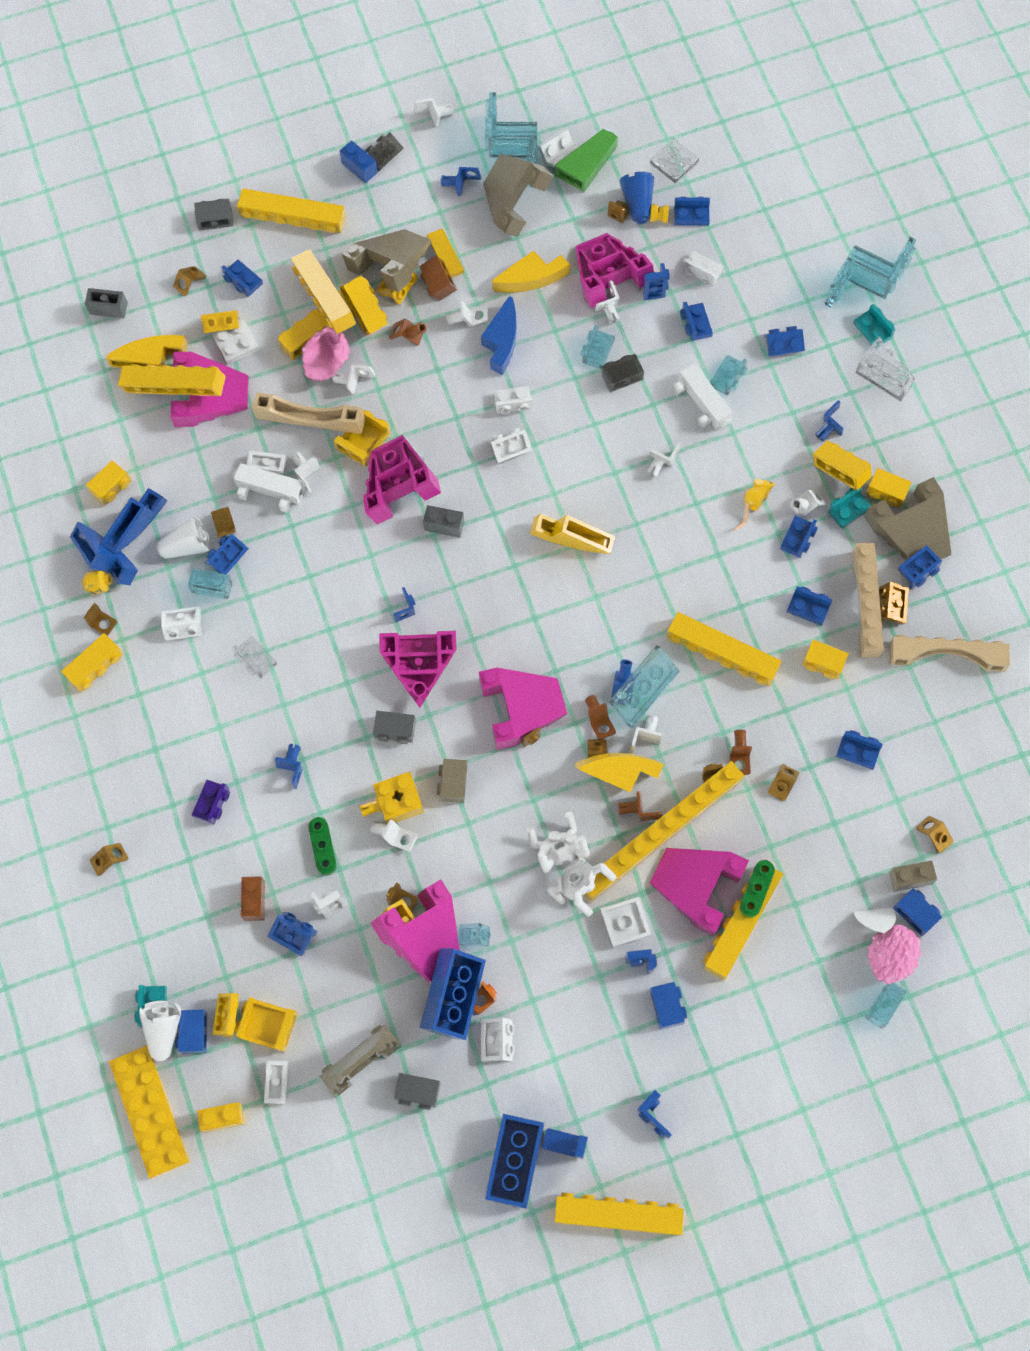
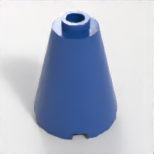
[619,171,654,224]

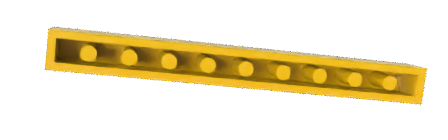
[584,761,744,903]

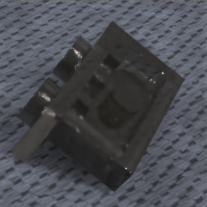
[365,132,404,172]

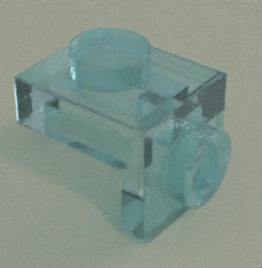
[458,923,491,946]

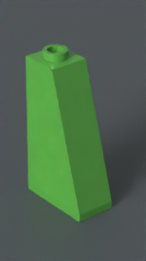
[555,129,618,192]

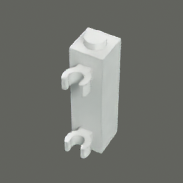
[673,363,733,429]
[233,463,305,513]

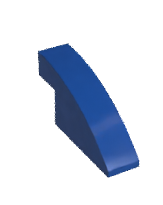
[481,296,517,375]
[100,488,168,554]
[70,522,138,586]

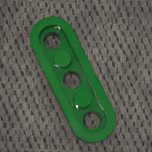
[308,817,337,876]
[740,860,775,918]

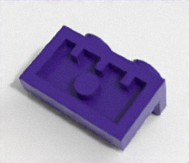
[192,779,230,824]

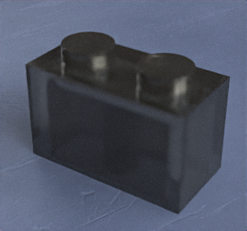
[602,354,644,392]

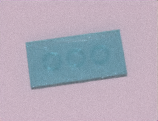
[609,645,680,728]

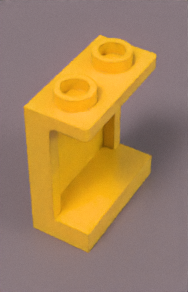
[334,410,390,467]
[235,997,298,1053]

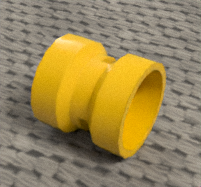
[650,204,669,223]

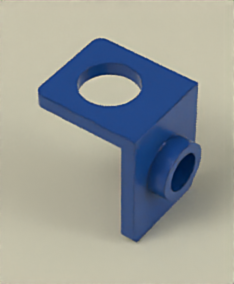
[393,587,416,622]

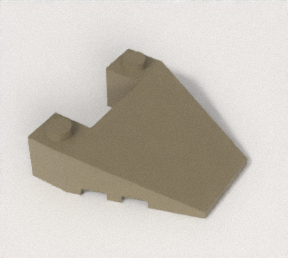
[483,153,554,237]
[342,229,431,292]
[865,477,952,560]
[319,1024,401,1098]

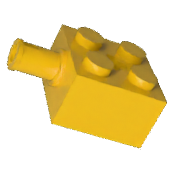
[359,771,424,824]

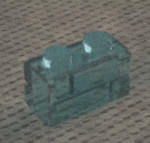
[188,569,232,599]
[865,983,907,1029]

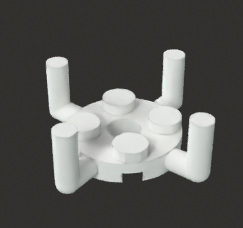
[526,812,590,873]
[547,856,616,916]

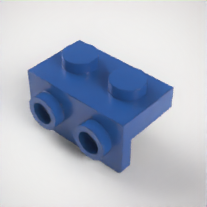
[764,326,805,356]

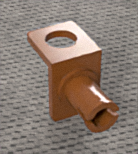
[389,319,427,346]
[585,695,616,740]
[730,729,752,775]
[618,791,663,821]

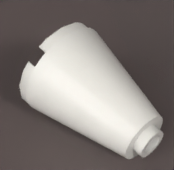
[156,516,211,559]
[139,1001,181,1061]

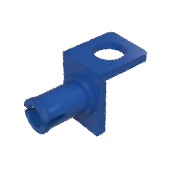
[441,167,482,196]
[815,400,844,442]
[611,659,635,705]
[275,744,302,789]

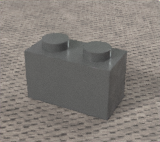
[194,198,234,231]
[84,288,128,318]
[423,505,464,538]
[373,710,416,744]
[394,1073,441,1110]

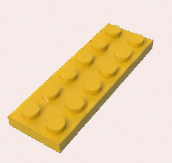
[109,1045,190,1179]

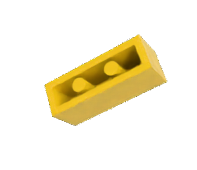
[339,275,388,335]
[813,440,872,491]
[61,633,123,692]

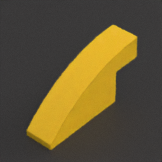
[492,250,570,293]
[106,335,188,368]
[529,513,615,554]
[574,753,664,793]

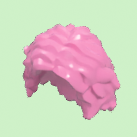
[302,326,350,382]
[867,925,922,985]

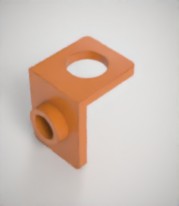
[474,981,497,1015]

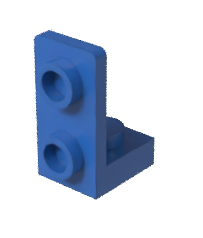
[637,1090,672,1139]
[543,1128,588,1159]

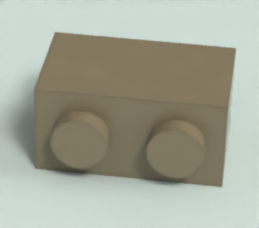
[437,759,468,803]
[889,860,937,892]

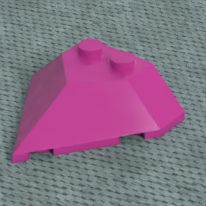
[379,630,457,708]

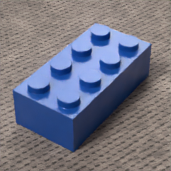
[420,948,486,1040]
[485,1114,544,1209]

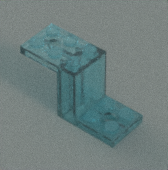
[485,92,537,187]
[825,237,916,307]

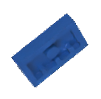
[674,196,710,226]
[221,259,263,297]
[643,263,670,301]
[680,302,713,341]
[780,515,818,558]
[205,534,249,577]
[897,545,942,590]
[787,586,832,626]
[836,730,883,770]
[267,912,318,956]
[625,949,657,974]

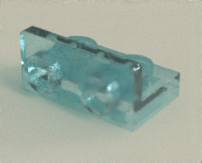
[580,325,615,370]
[710,355,748,395]

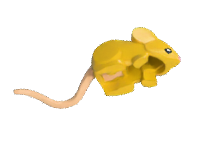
[734,479,775,531]

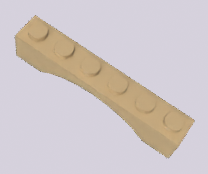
[252,392,366,434]
[852,543,884,658]
[890,635,1010,672]

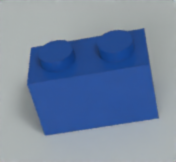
[339,140,378,184]
[893,888,942,937]
[650,982,687,1030]
[175,1009,207,1054]

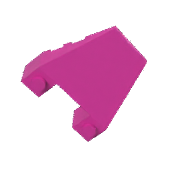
[575,233,654,308]
[170,352,249,427]
[363,435,441,525]
[478,667,567,750]
[650,848,749,936]
[370,879,460,983]

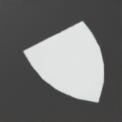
[853,908,896,933]

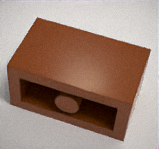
[419,255,457,301]
[241,876,265,921]

